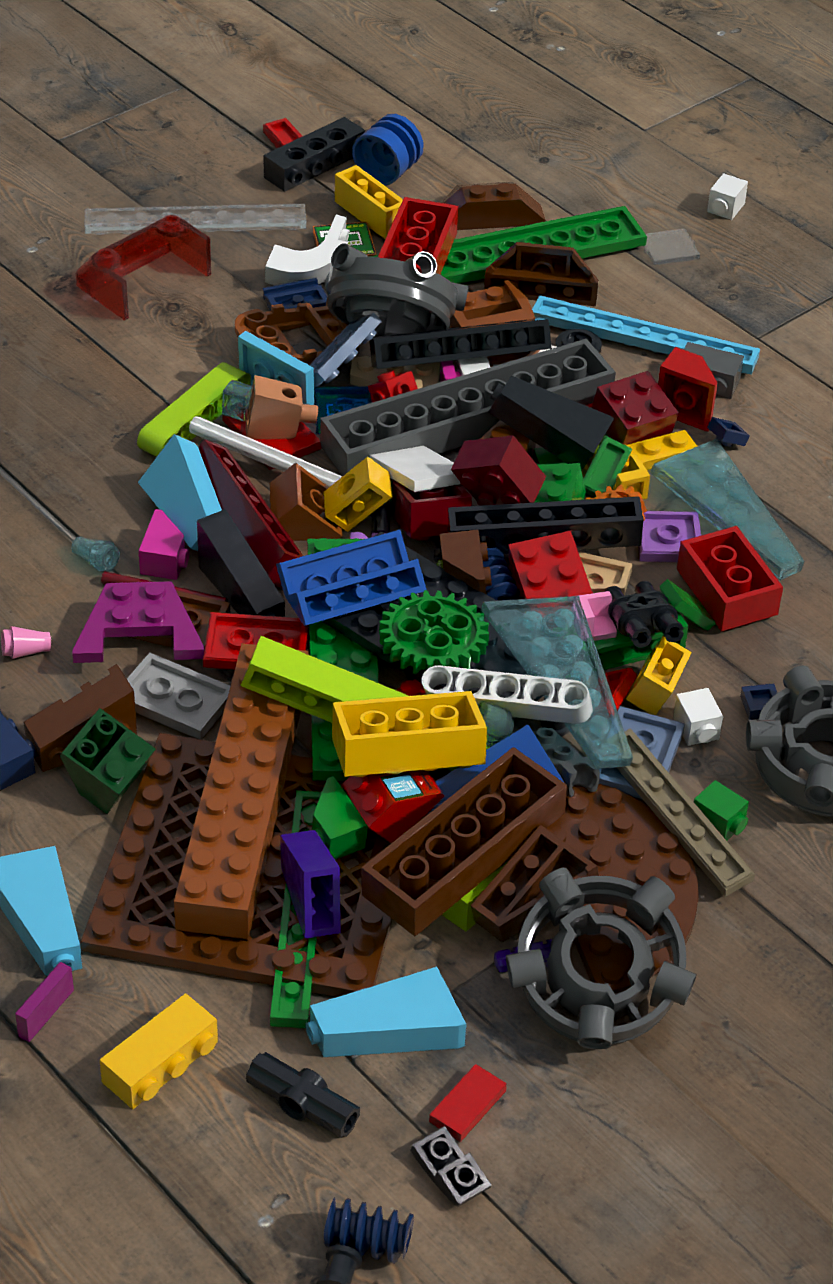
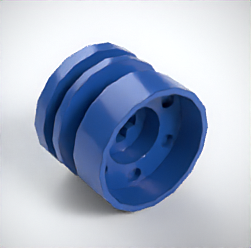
[352,114,424,185]

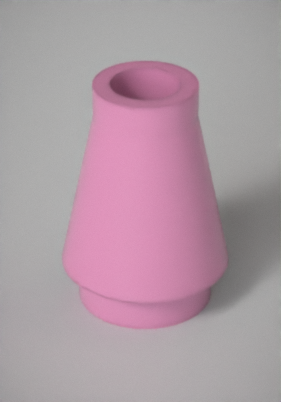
[1,626,51,659]

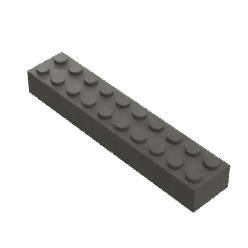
[320,339,616,476]

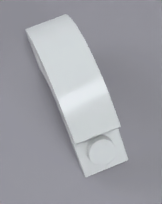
[265,214,350,286]

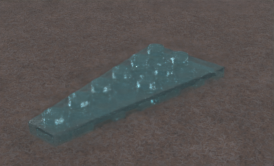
[651,439,805,580]
[481,596,633,769]

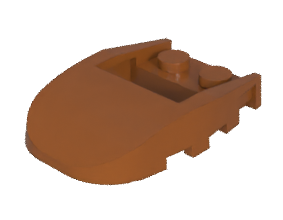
[450,280,540,367]
[235,303,360,365]

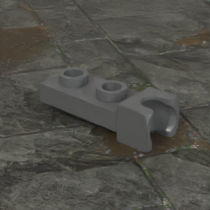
[533,728,600,797]

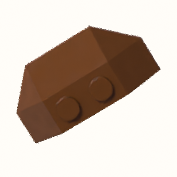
[441,182,546,230]
[484,242,599,306]

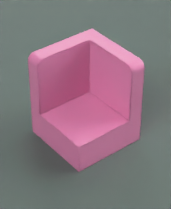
[570,591,617,643]

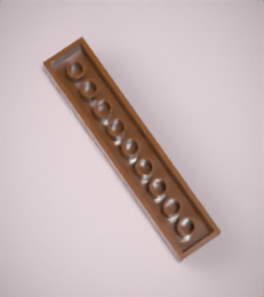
[174,643,309,939]

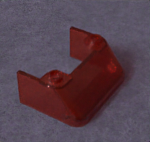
[75,215,211,321]

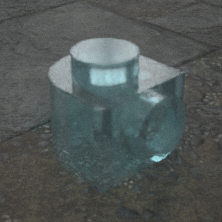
[222,380,252,421]
[477,701,514,747]

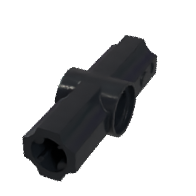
[246,1052,360,1138]

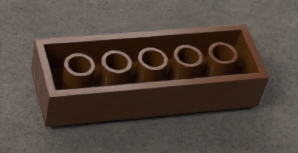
[361,747,567,937]

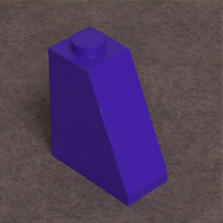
[280,830,341,939]

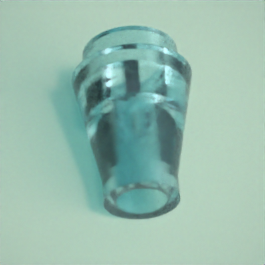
[72,536,120,571]

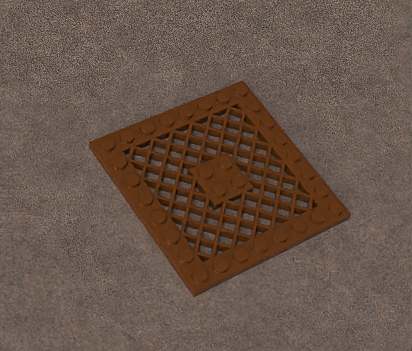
[81,733,393,997]

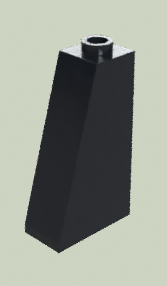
[488,376,614,471]
[197,509,285,617]

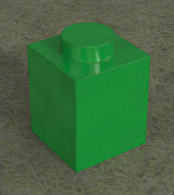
[694,780,749,841]

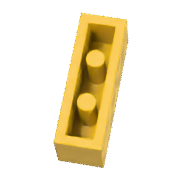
[335,165,403,239]
[100,993,218,1110]

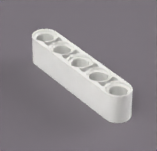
[422,666,593,724]

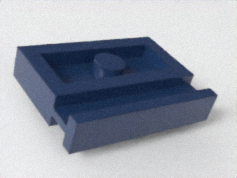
[263,278,327,311]

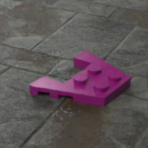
[72,581,204,663]

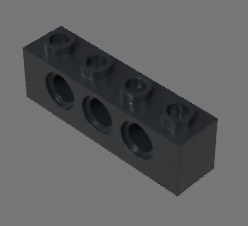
[263,117,365,192]

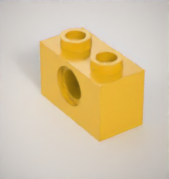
[324,456,392,532]
[626,635,692,715]

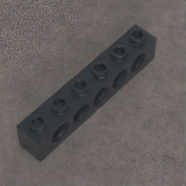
[369,318,552,369]
[448,497,643,554]

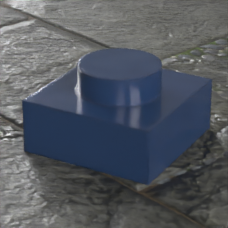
[707,417,750,447]
[740,683,777,720]

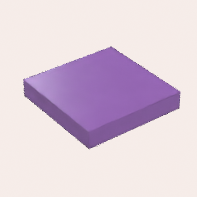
[638,511,701,562]

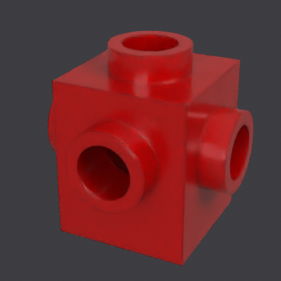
[368,370,418,402]

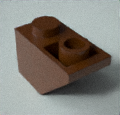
[440,530,492,594]

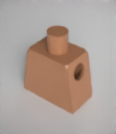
[246,375,318,439]

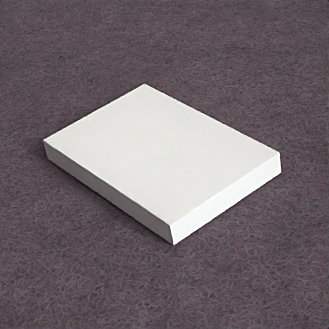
[369,446,461,492]

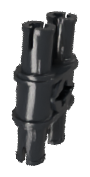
[604,581,684,648]

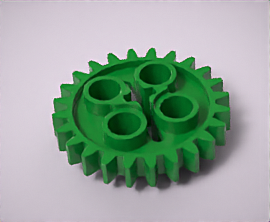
[379,590,489,674]

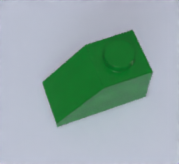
[312,776,368,860]

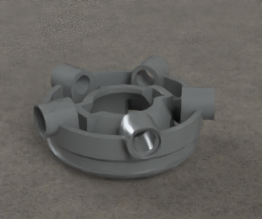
[325,243,468,336]
[746,665,833,817]
[506,867,697,1049]

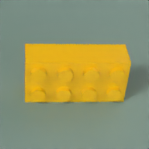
[332,691,487,777]

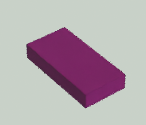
[15,962,74,1042]

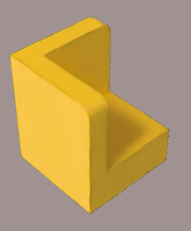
[612,454,650,500]

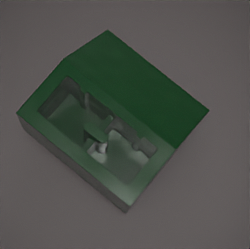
[60,708,156,814]

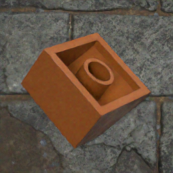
[269,463,342,541]

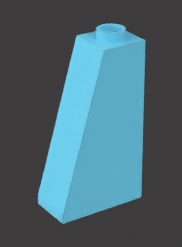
[138,434,222,551]
[0,846,82,976]
[306,967,466,1057]

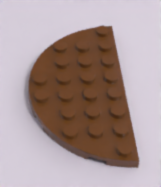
[546,783,699,995]

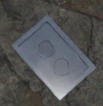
[309,313,382,388]
[597,706,685,800]

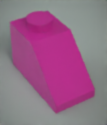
[138,509,189,580]

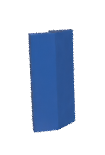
[276,530,427,626]

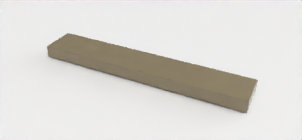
[602,728,755,897]

